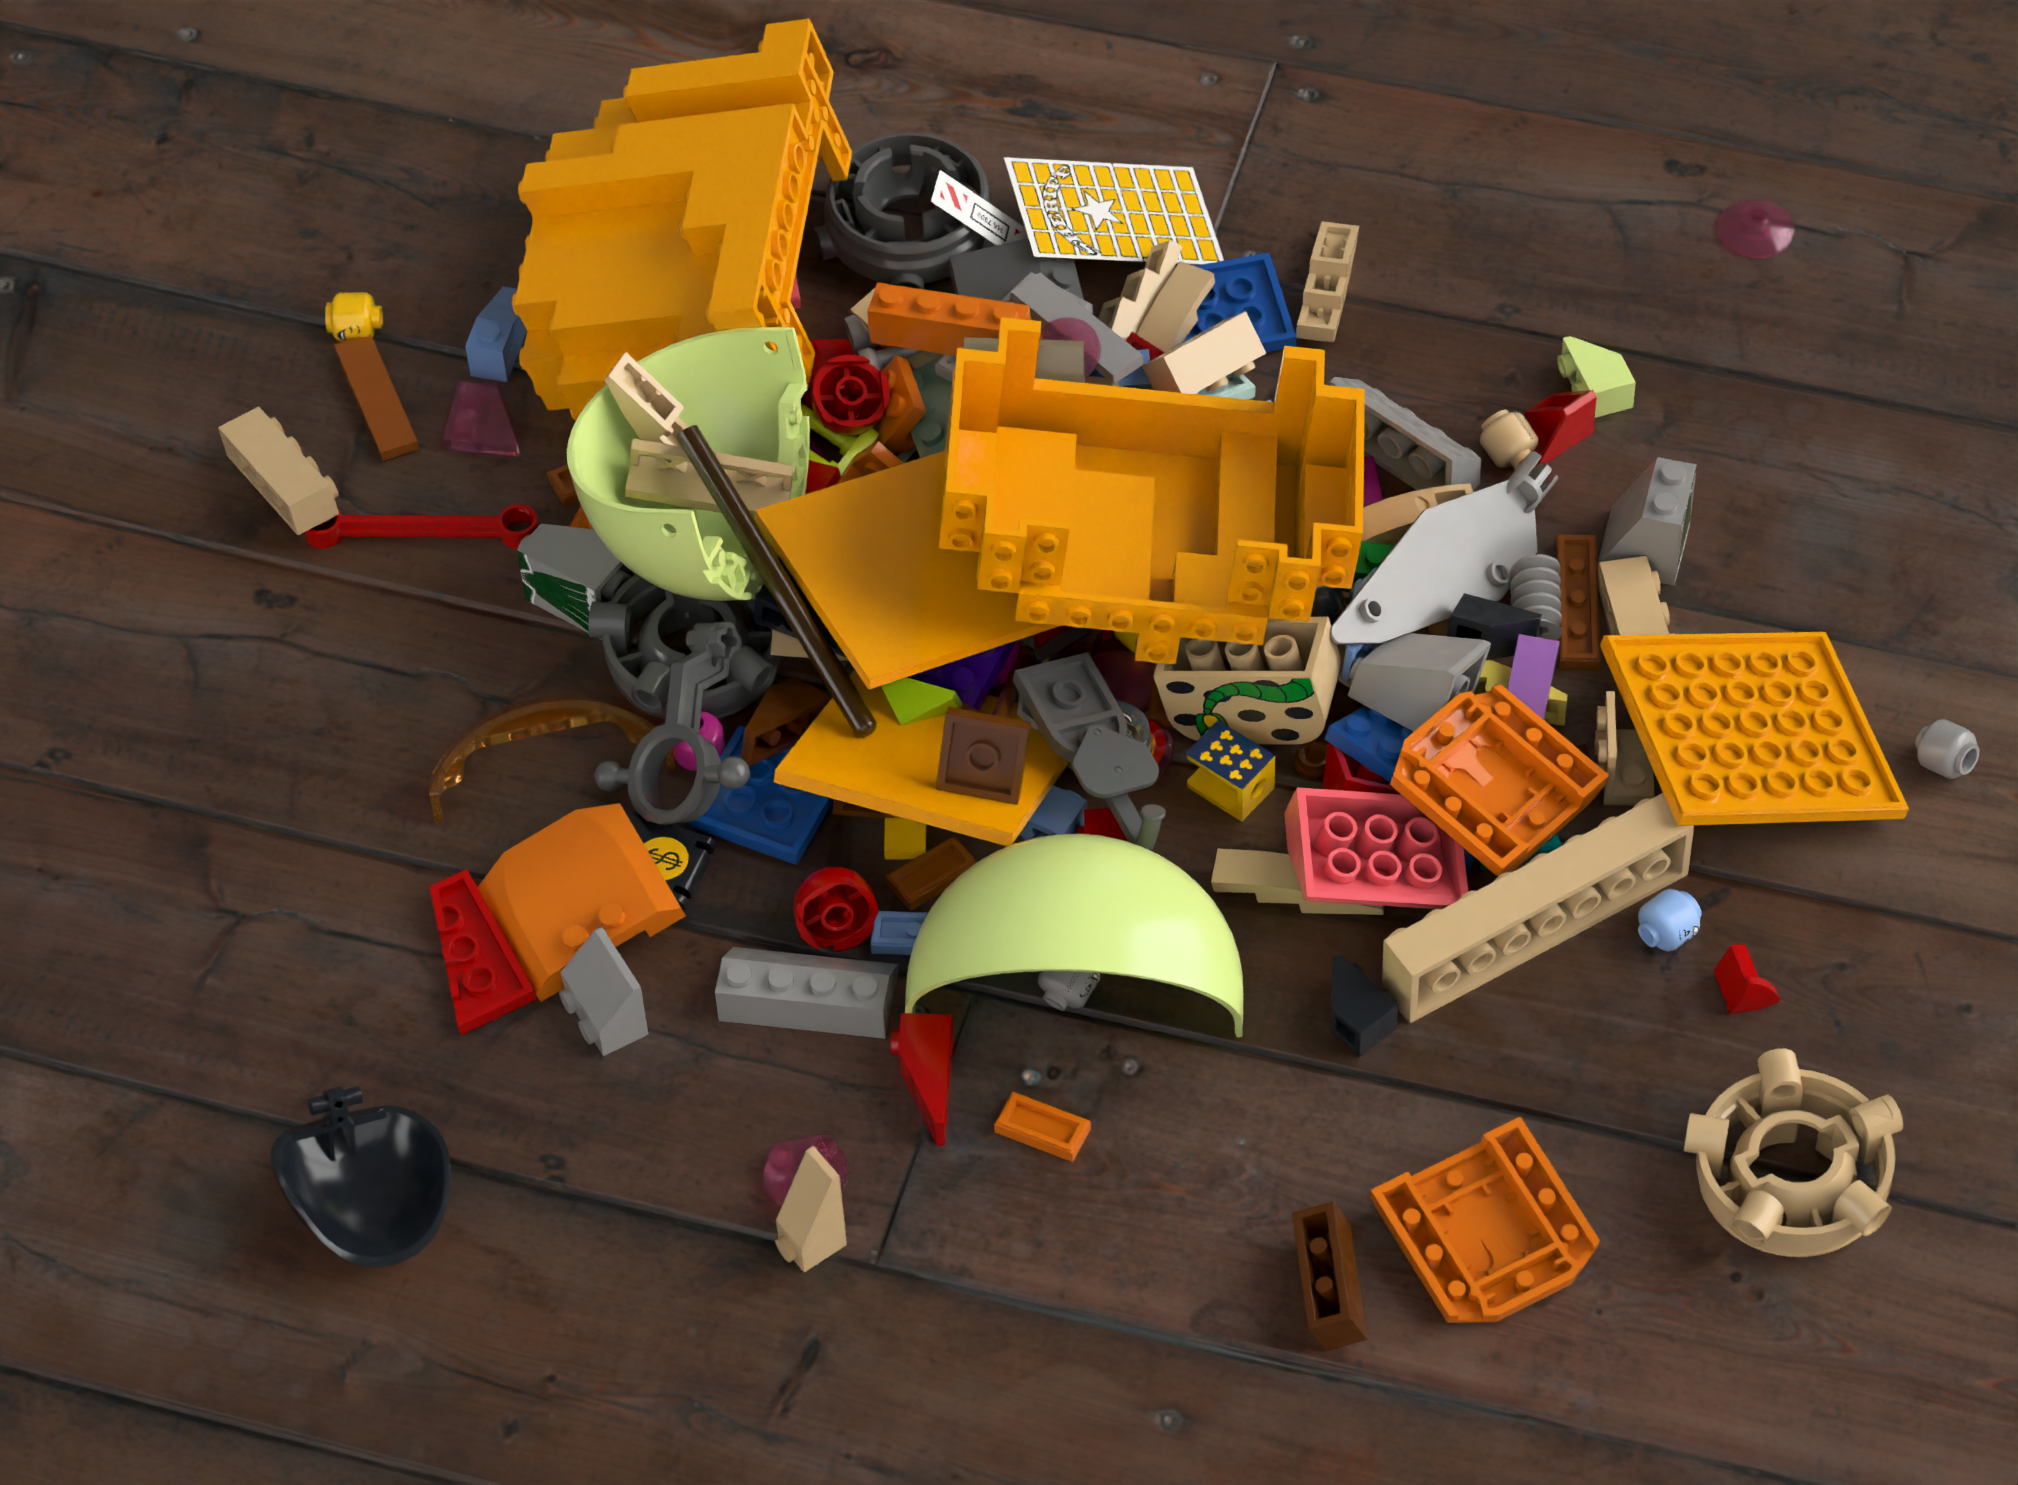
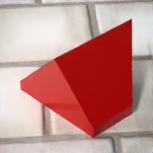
[1524,390,1597,467]

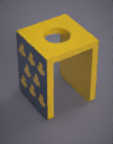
[1187,721,1275,822]

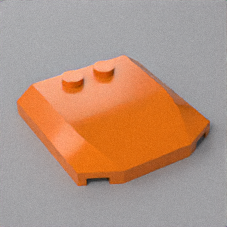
[1390,684,1610,877]
[477,803,686,1002]
[1369,1116,1600,1323]

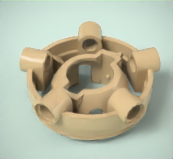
[1684,1049,1903,1257]

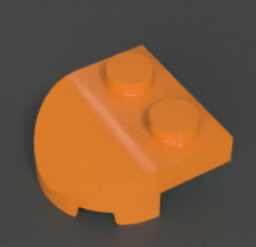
[873,355,927,453]

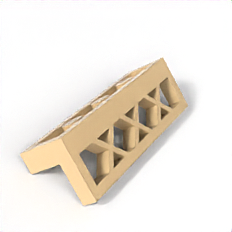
[625,438,793,518]

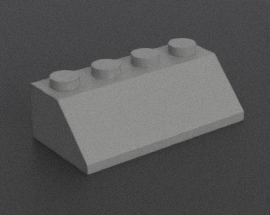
[1330,377,1481,490]
[715,947,899,1039]

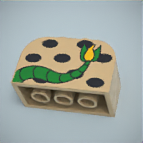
[1153,617,1342,744]

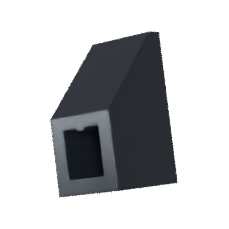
[1447,593,1542,660]
[1330,953,1398,1057]

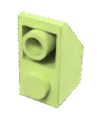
[1557,336,1636,418]

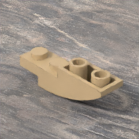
[1362,483,1473,546]

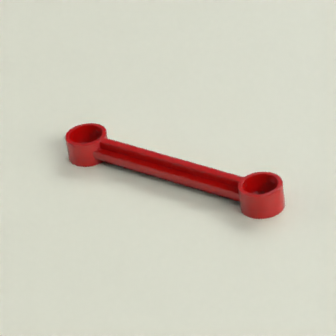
[304,504,539,549]

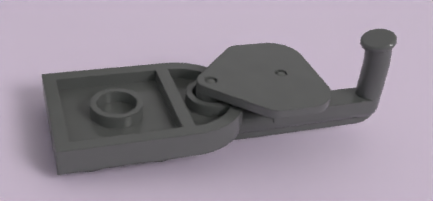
[1012,652,1166,851]

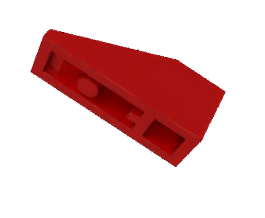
[891,1013,954,1146]

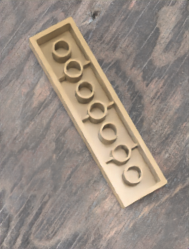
[1381,793,1694,1024]

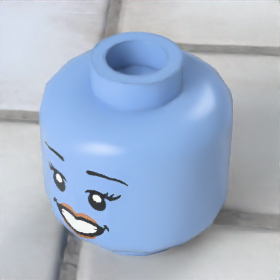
[1638,889,1702,952]

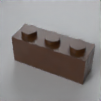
[1292,1201,1368,1351]

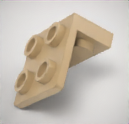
[1594,691,1654,806]

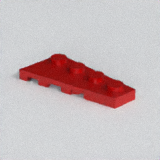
[429,869,537,1036]

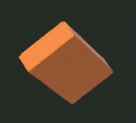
[994,1092,1091,1162]

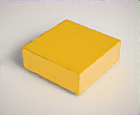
[884,817,927,860]

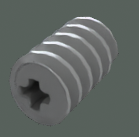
[1510,554,1562,640]

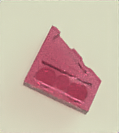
[443,381,519,456]

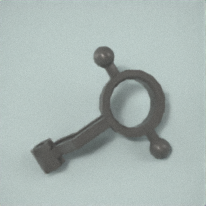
[594,622,750,825]

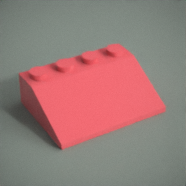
[1284,788,1469,909]

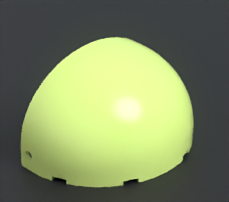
[567,327,810,601]
[905,834,1243,1037]

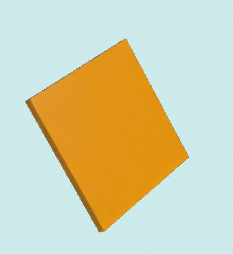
[754,451,1061,690]
[1600,632,1909,826]
[774,670,1069,847]

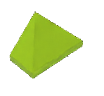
[881,677,963,725]

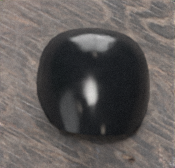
[271,1086,450,1267]

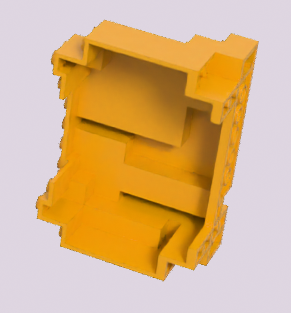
[512,19,852,421]
[939,317,1365,664]

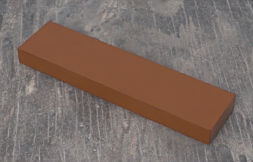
[334,334,419,461]
[1555,534,1600,670]

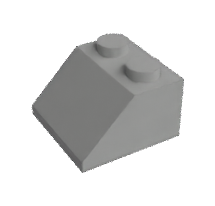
[559,927,648,1056]

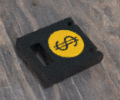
[624,810,716,911]

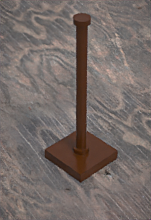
[936,645,1034,804]

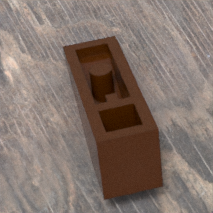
[741,676,832,767]

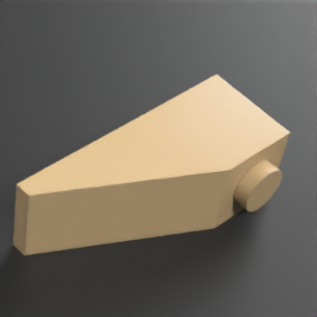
[775,1146,847,1272]

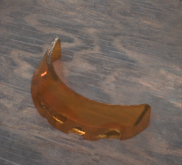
[427,695,676,823]

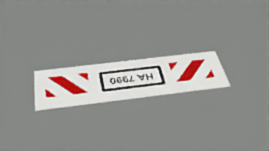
[931,170,1028,245]

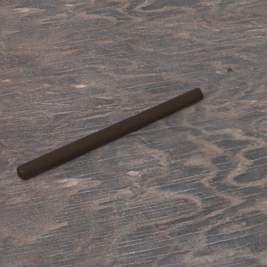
[677,425,877,737]

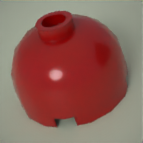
[810,354,890,436]
[793,866,879,951]

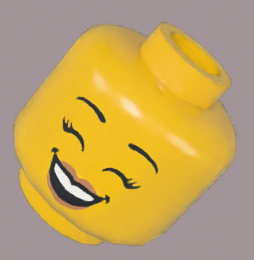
[325,292,383,342]

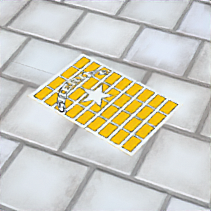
[1004,157,1224,264]

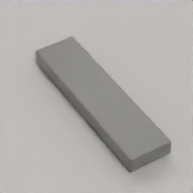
[1011,272,1143,384]

